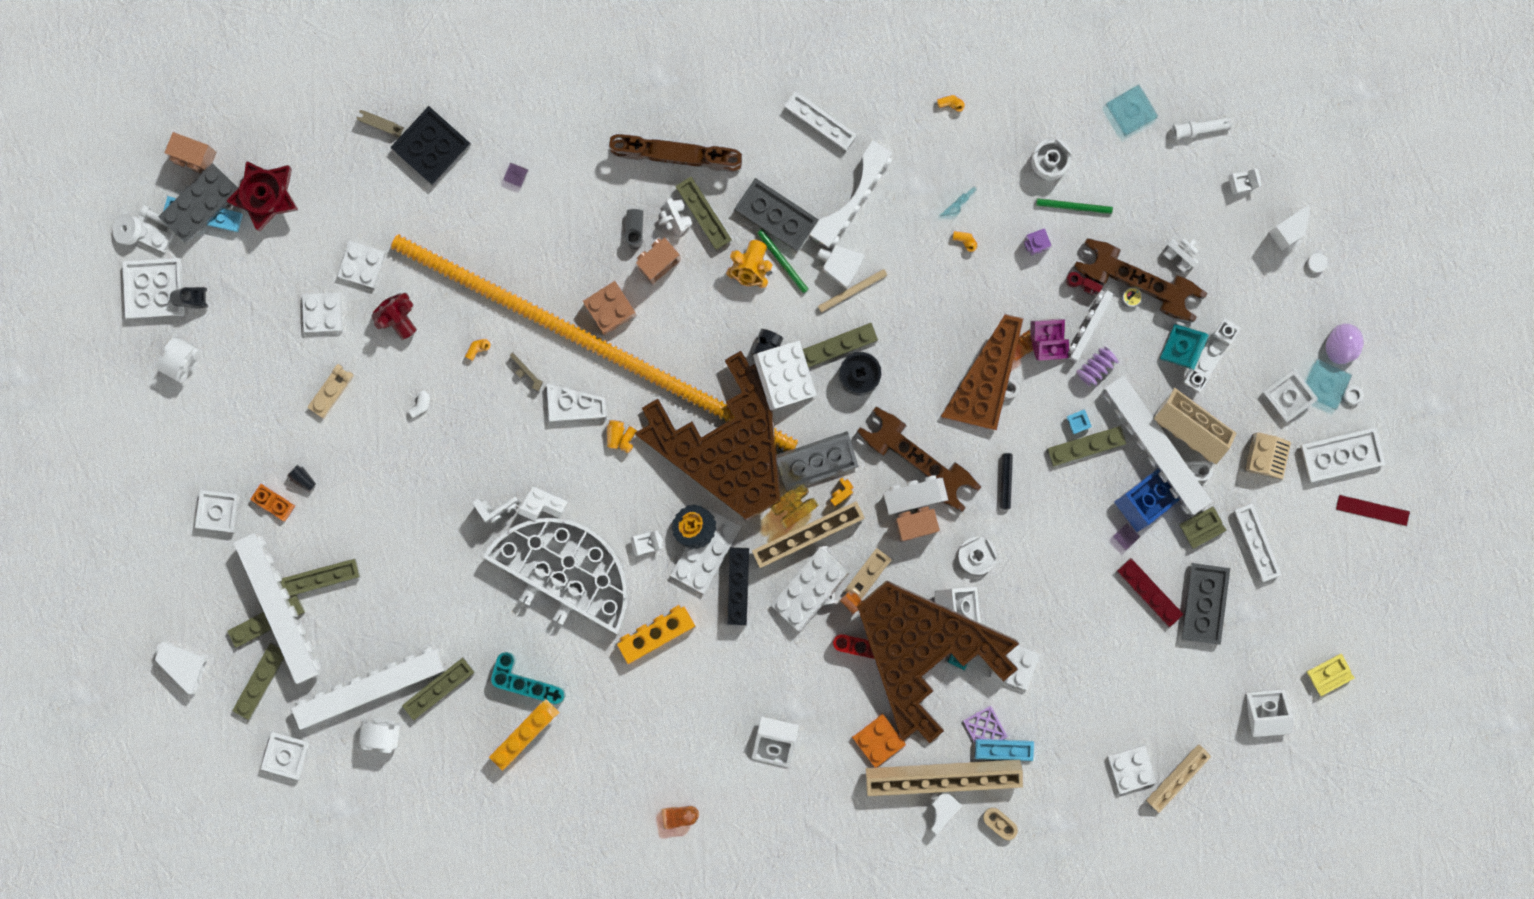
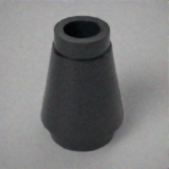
[287,464,316,492]

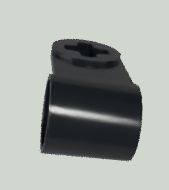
[170,287,208,308]

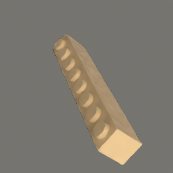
[865,760,1023,796]

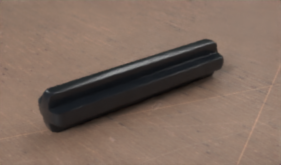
[1000,453,1013,510]

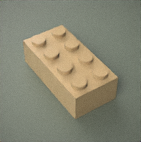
[1154,388,1237,465]

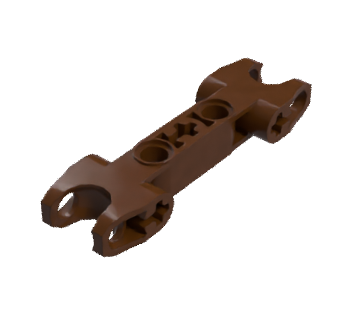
[609,134,742,172]
[1073,238,1208,322]
[857,406,982,512]

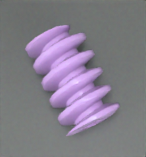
[1076,346,1119,387]

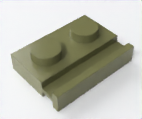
[1179,506,1227,549]

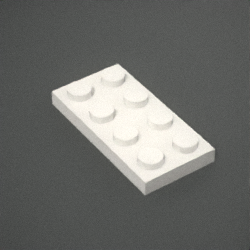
[1300,428,1386,483]
[670,509,741,594]
[771,547,850,631]

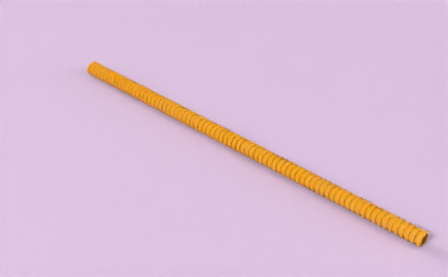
[391,234,798,452]

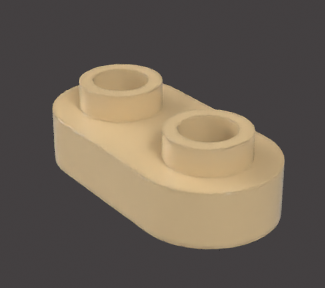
[983,807,1018,840]

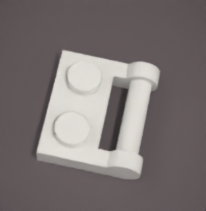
[137,206,175,253]

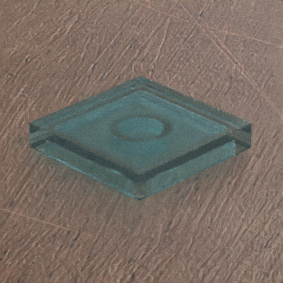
[1106,84,1159,136]
[1306,359,1352,410]

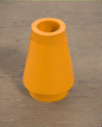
[607,420,625,449]

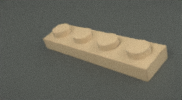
[1146,744,1211,813]

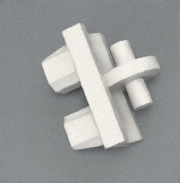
[658,198,692,236]
[1164,239,1199,272]

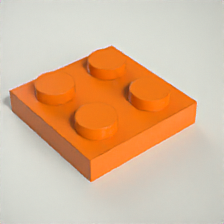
[852,714,906,768]

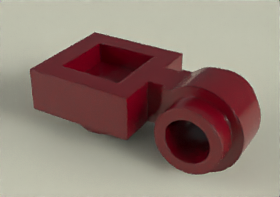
[1066,272,1103,296]

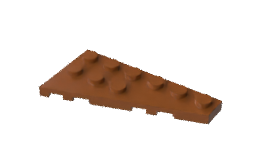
[941,314,1024,430]

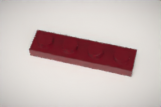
[1116,558,1184,627]

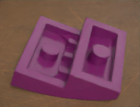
[1030,319,1069,361]

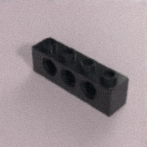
[727,547,749,625]

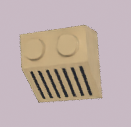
[1245,432,1291,480]

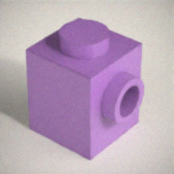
[1024,228,1052,256]

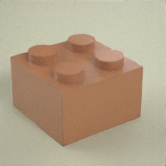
[164,132,217,174]
[636,237,681,285]
[583,281,637,336]
[895,506,940,542]

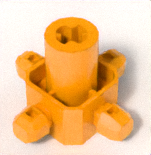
[726,240,773,288]

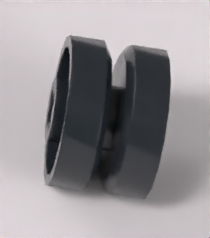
[839,352,882,396]

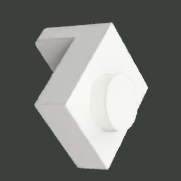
[1228,168,1262,194]
[630,530,663,556]

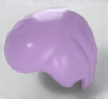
[1326,323,1364,364]

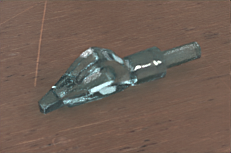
[939,186,977,216]

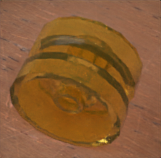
[770,484,819,530]

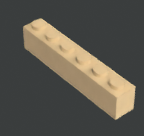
[752,501,865,568]

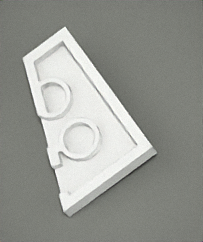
[547,383,607,422]

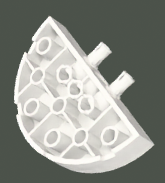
[483,518,628,634]

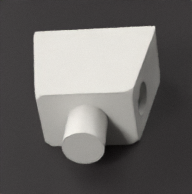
[816,245,865,289]

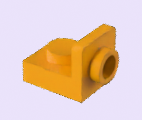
[830,478,854,507]

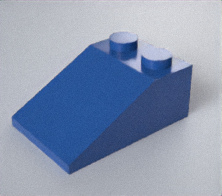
[1114,468,1180,532]

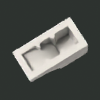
[930,792,962,835]

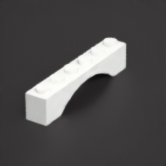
[809,140,893,250]

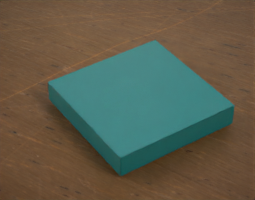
[1160,324,1209,370]

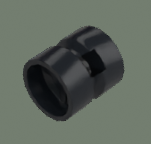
[751,328,783,355]

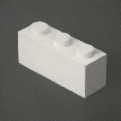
[883,475,948,515]

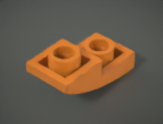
[250,483,295,522]
[840,591,862,614]

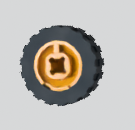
[672,504,716,549]

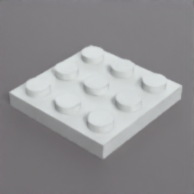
[123,258,184,319]
[753,341,817,410]

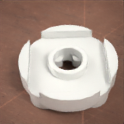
[958,536,997,575]

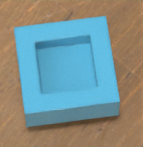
[1066,409,1092,435]

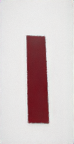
[1336,495,1410,526]

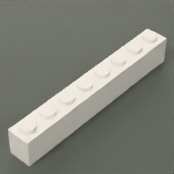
[1103,375,1212,516]
[233,533,321,684]
[291,647,446,730]

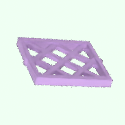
[963,706,1008,744]

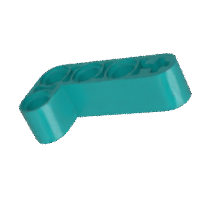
[491,652,566,704]

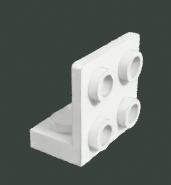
[472,497,520,524]

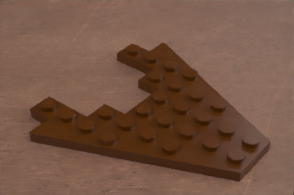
[635,351,781,521]
[857,580,1019,743]

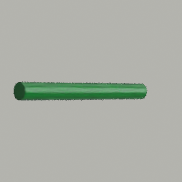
[1036,198,1113,214]
[757,229,809,294]

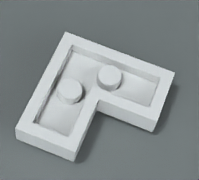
[518,487,568,521]

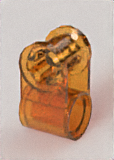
[1013,329,1033,363]
[661,806,699,829]

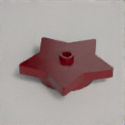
[227,161,298,232]

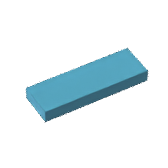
[975,739,1034,761]

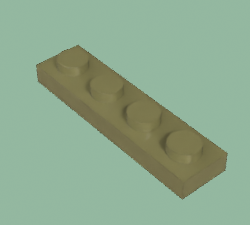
[675,176,732,251]
[802,323,878,368]
[1047,426,1126,467]
[281,559,360,596]
[227,595,305,648]
[232,643,284,720]
[401,657,475,721]

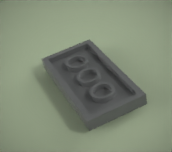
[158,163,238,244]
[734,178,819,252]
[777,431,859,491]
[1181,563,1230,645]

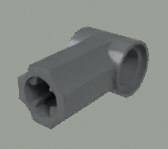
[625,209,644,249]

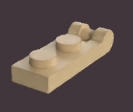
[307,364,354,419]
[844,548,892,599]

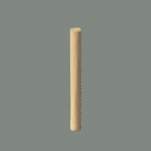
[818,269,887,313]

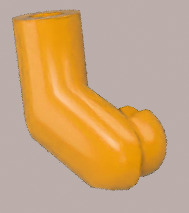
[937,95,965,112]
[953,231,978,252]
[465,339,491,361]
[619,426,637,453]

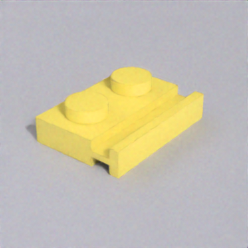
[1306,653,1355,696]

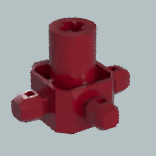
[371,293,417,340]

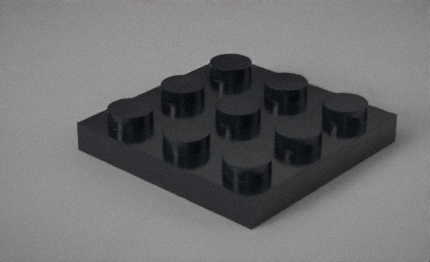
[390,106,472,186]

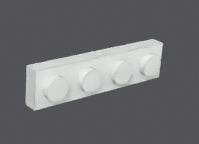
[784,91,857,151]
[1068,290,1114,362]
[1234,503,1282,582]

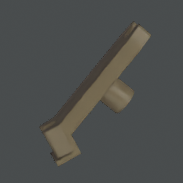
[356,110,404,138]
[510,352,543,392]

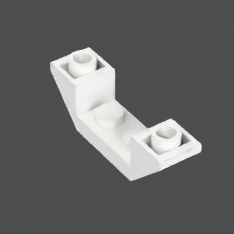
[1184,318,1241,393]

